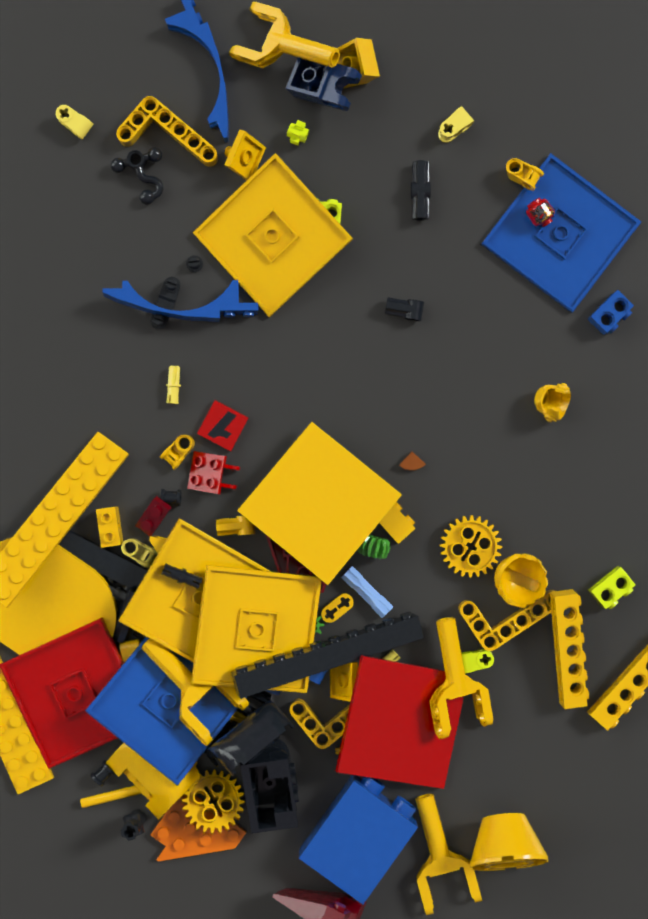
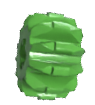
[358,535,390,559]

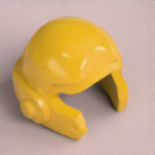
[534,383,571,423]

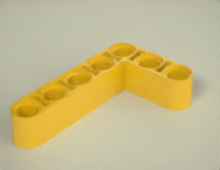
[116,96,218,167]
[458,590,555,651]
[290,698,350,749]

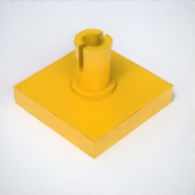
[224,130,266,181]
[330,662,358,702]

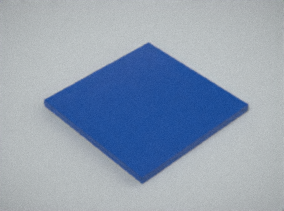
[481,153,641,313]
[85,637,246,786]

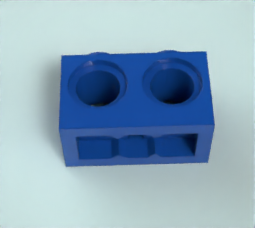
[588,290,634,335]

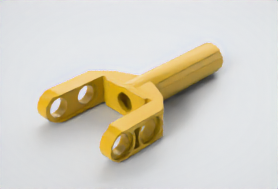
[229,2,340,69]
[429,617,493,739]
[141,638,249,746]
[415,794,482,916]

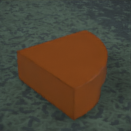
[399,451,426,470]

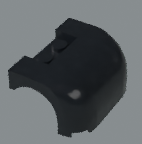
[206,700,294,777]

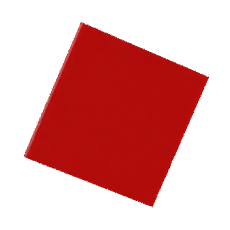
[0,617,124,769]
[335,655,468,789]

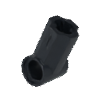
[385,297,424,322]

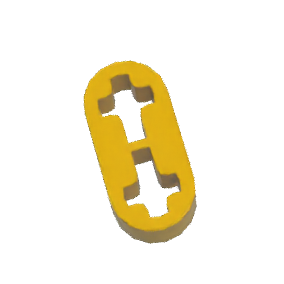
[321,593,353,623]

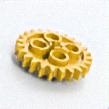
[439,515,502,578]
[181,769,245,835]

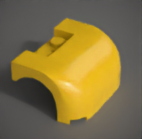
[106,743,201,820]

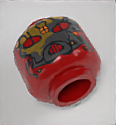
[526,197,555,227]

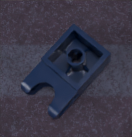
[286,58,362,111]

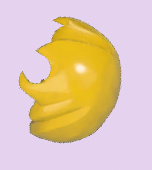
[494,553,548,608]

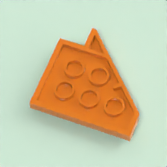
[150,790,247,861]

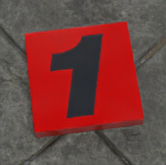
[197,400,249,451]

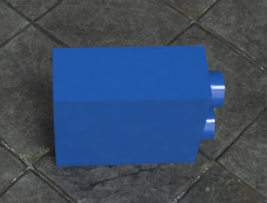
[299,775,418,905]

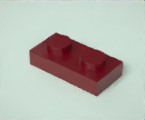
[135,496,172,537]

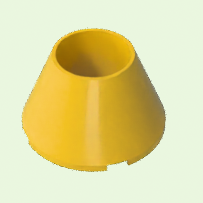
[470,813,549,871]

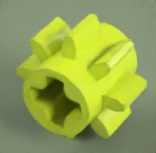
[286,120,309,146]

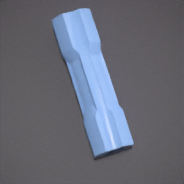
[341,566,393,618]

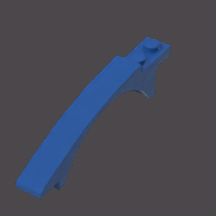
[165,0,229,143]
[102,280,258,322]

